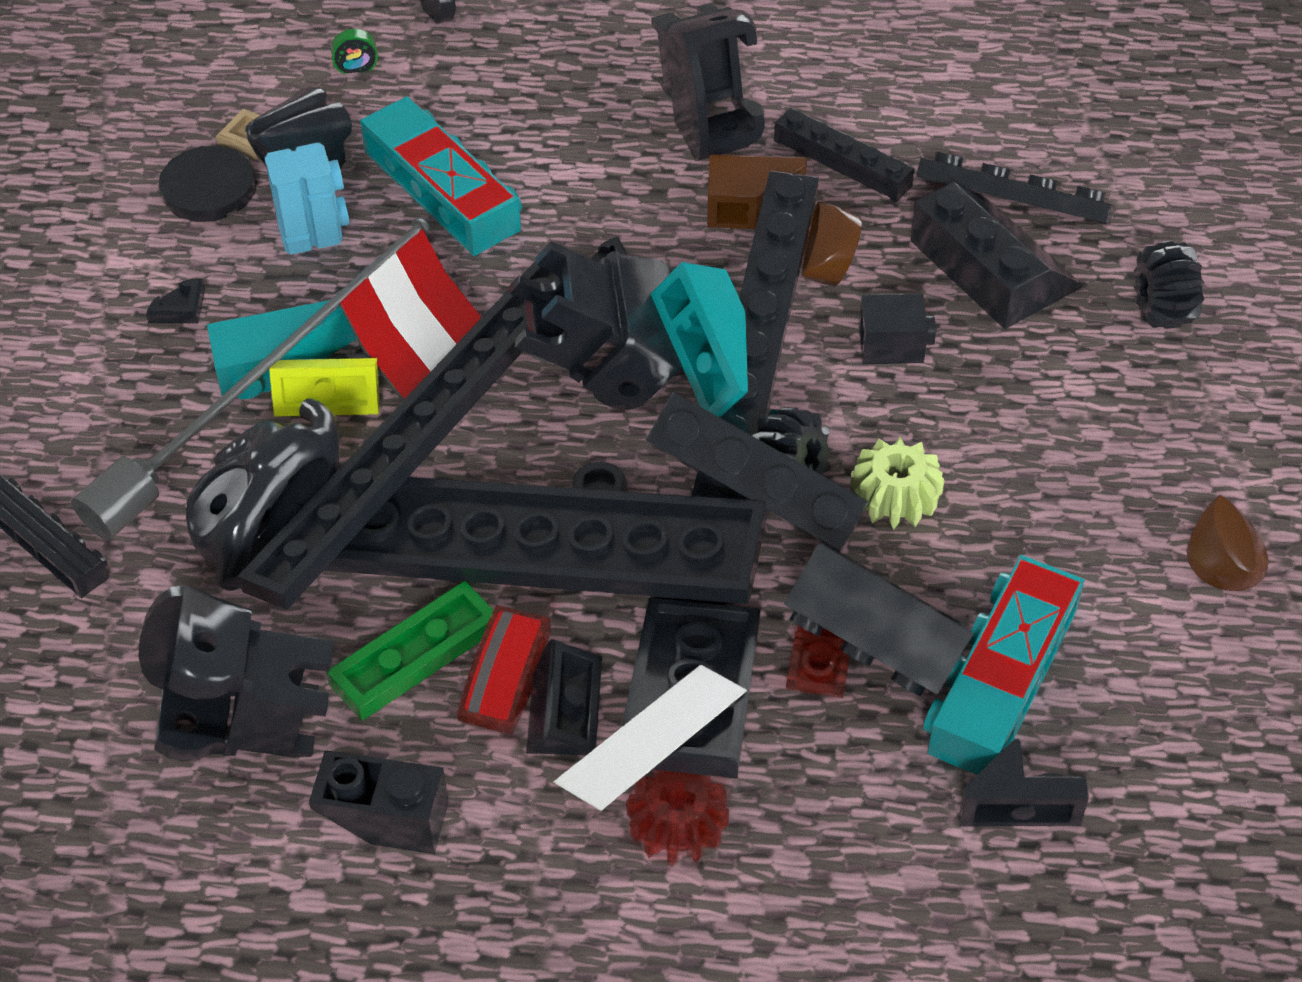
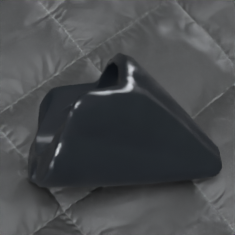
[245,86,352,168]

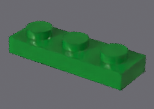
[326,581,498,721]

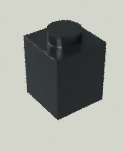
[858,293,936,364]

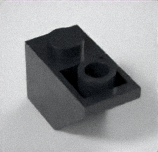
[309,750,449,854]

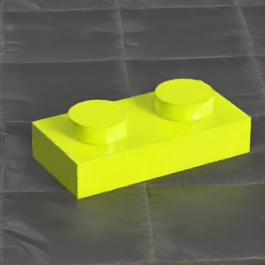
[269,358,380,417]

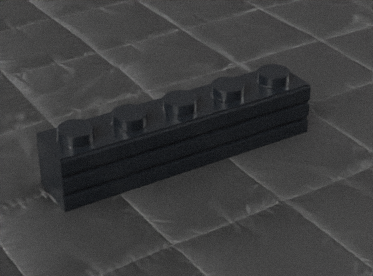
[774,108,915,203]
[0,474,109,599]

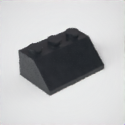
[910,182,1082,330]
[784,542,974,697]

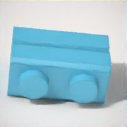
[265,143,350,255]

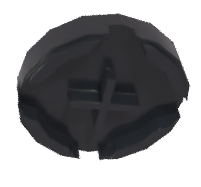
[158,146,256,222]

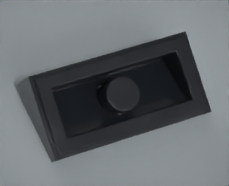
[526,639,602,755]

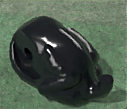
[186,398,340,591]

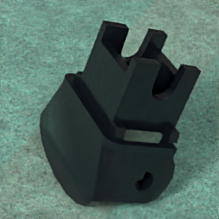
[651,3,765,161]
[509,241,685,410]
[138,585,333,762]

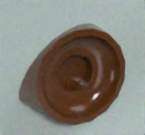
[802,202,862,287]
[1186,495,1269,591]

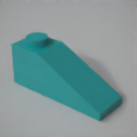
[650,262,748,418]
[207,300,357,399]

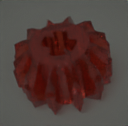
[626,770,729,867]

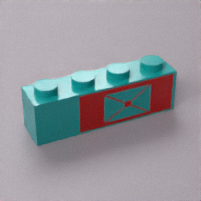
[360,96,522,256]
[923,555,1085,775]

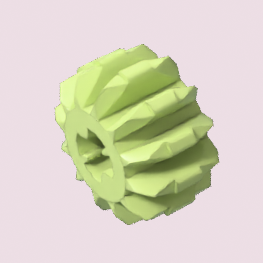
[850,436,944,530]

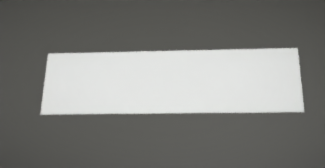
[553,665,747,811]

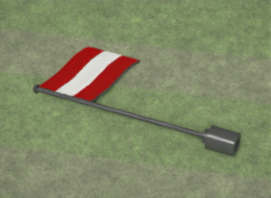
[71,218,482,541]

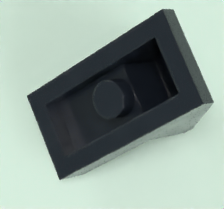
[959,738,1089,826]

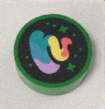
[331,29,378,74]

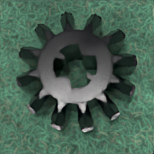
[1134,241,1205,329]
[751,407,833,476]

